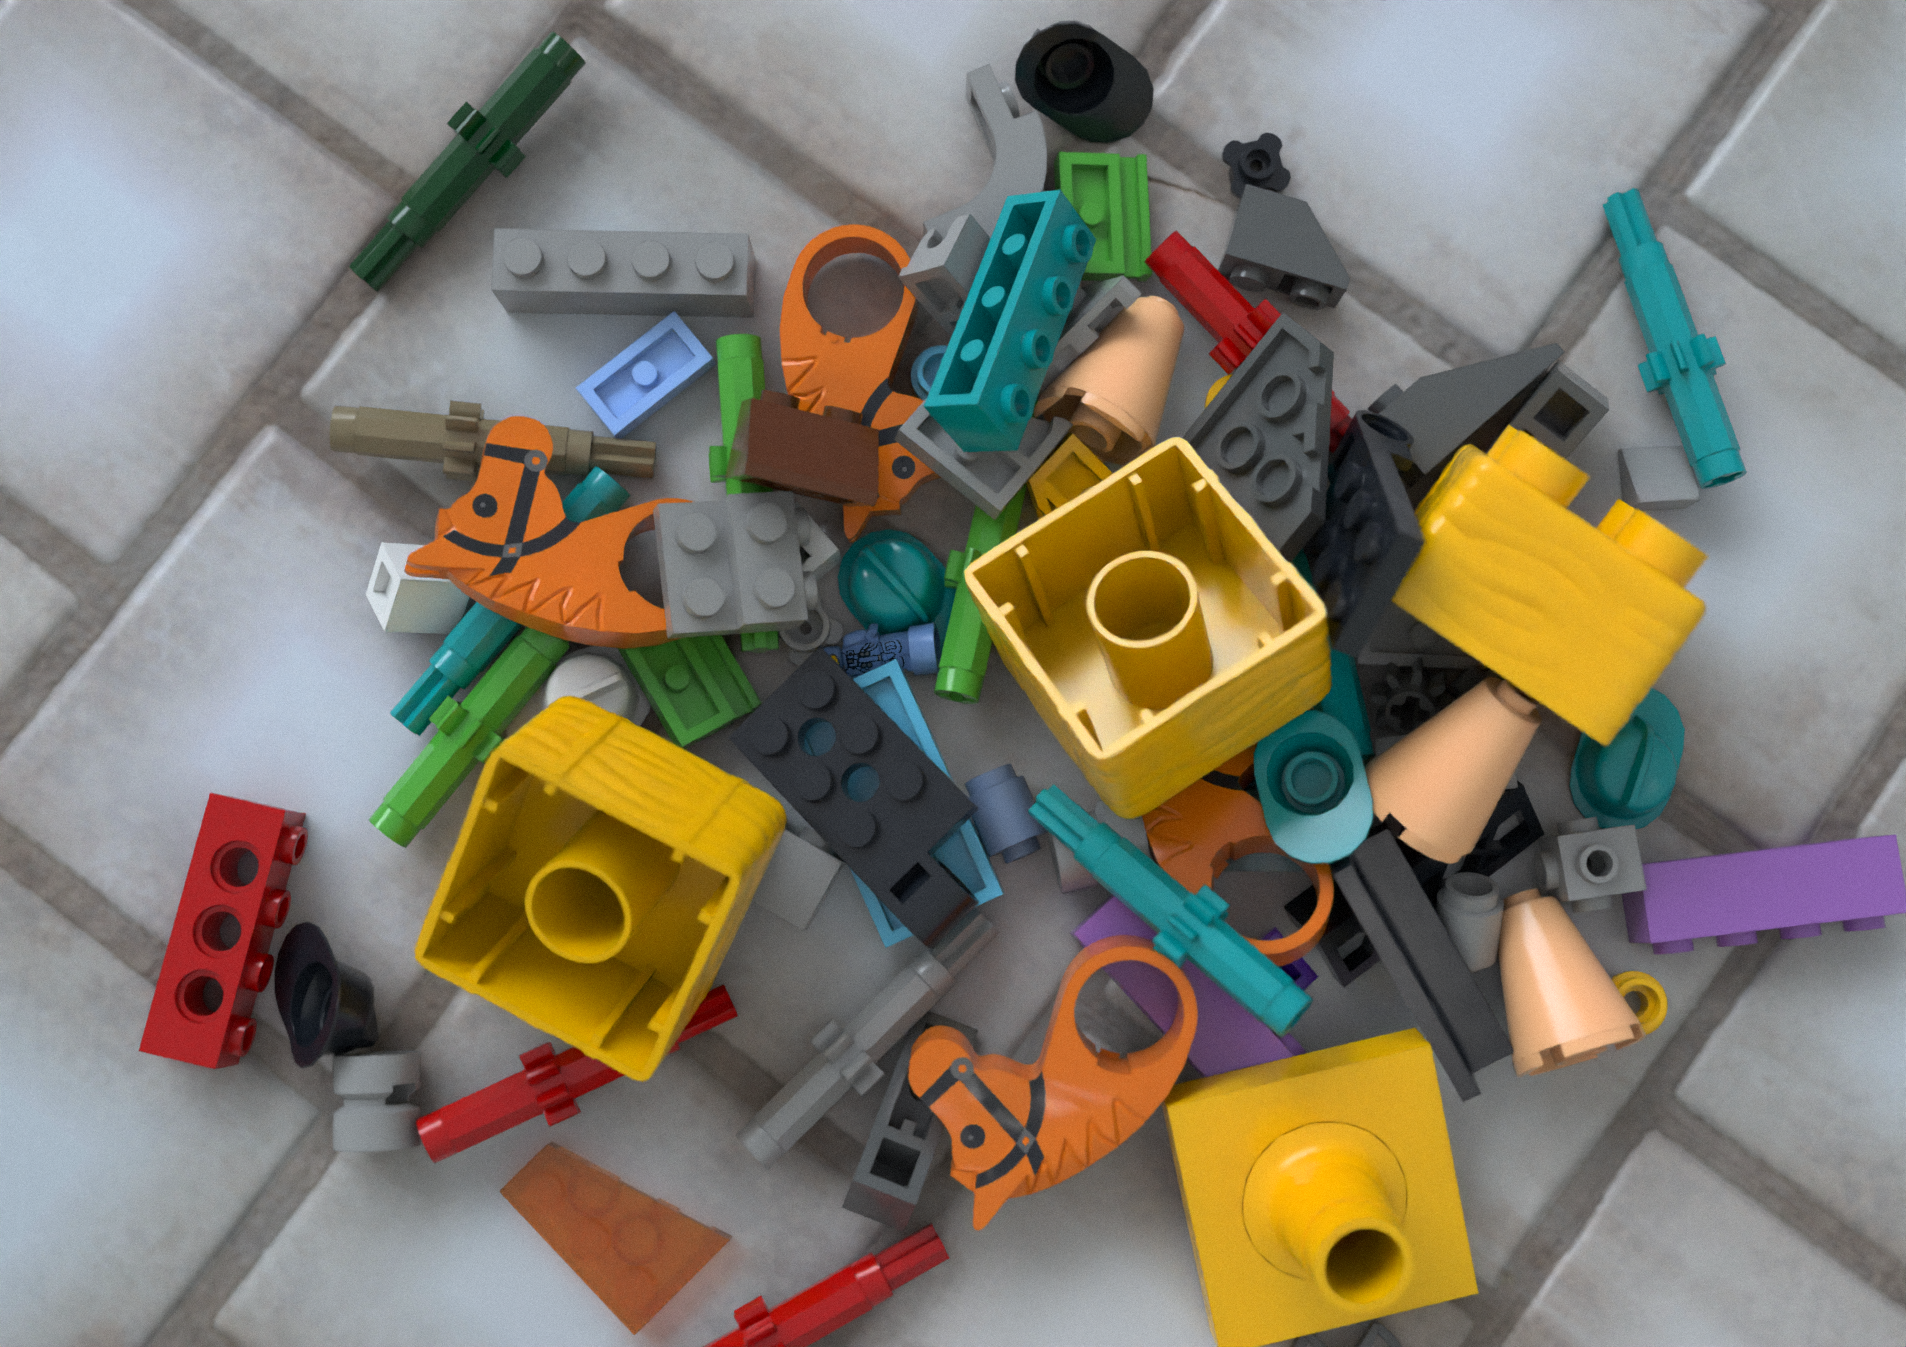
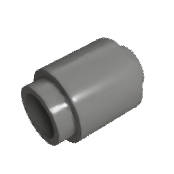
[1435,872,1504,974]

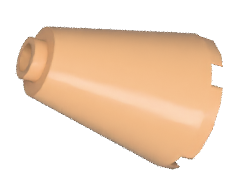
[1033,296,1184,469]
[1365,677,1541,864]
[1498,889,1646,1077]

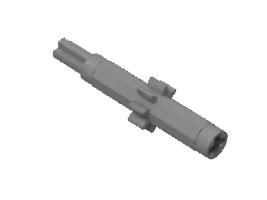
[735,908,999,1170]

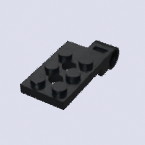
[1303,410,1426,658]
[728,646,979,949]

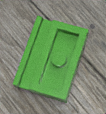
[1054,152,1152,282]
[617,635,762,749]

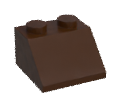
[725,390,879,507]

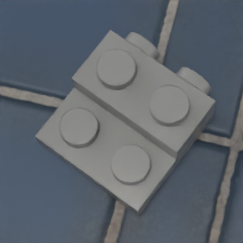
[653,491,818,639]

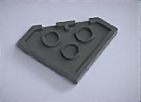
[1182,312,1334,563]

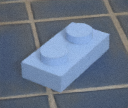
[576,311,716,439]

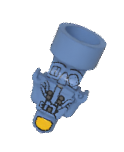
[823,623,941,678]

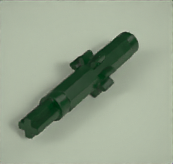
[348,31,586,292]

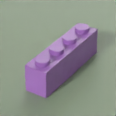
[1622,834,1906,955]
[1070,894,1307,1078]

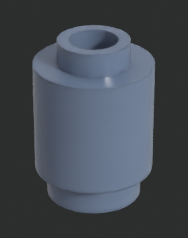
[965,763,1048,864]

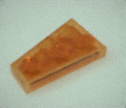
[499,1142,732,1336]

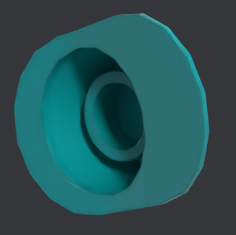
[837,529,956,655]
[1569,687,1685,830]
[1254,710,1373,864]

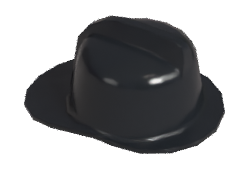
[1015,20,1154,143]
[274,922,379,1069]

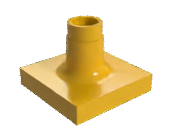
[1161,1028,1478,1347]

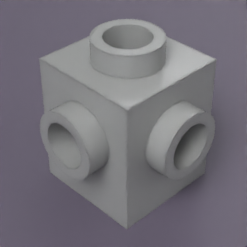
[1534,817,1647,913]

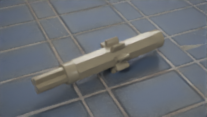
[330,400,656,482]

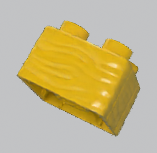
[1391,424,1709,746]
[964,437,1332,819]
[415,696,787,1082]

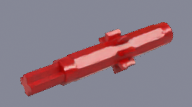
[1144,230,1352,453]
[416,984,738,1163]
[703,1223,950,1347]

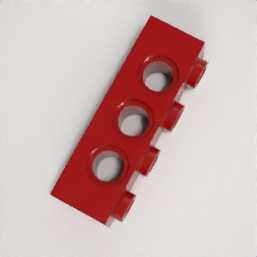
[139,793,308,1069]

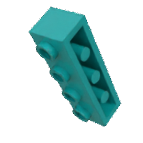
[923,189,1096,452]

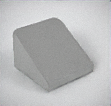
[1618,445,1700,511]

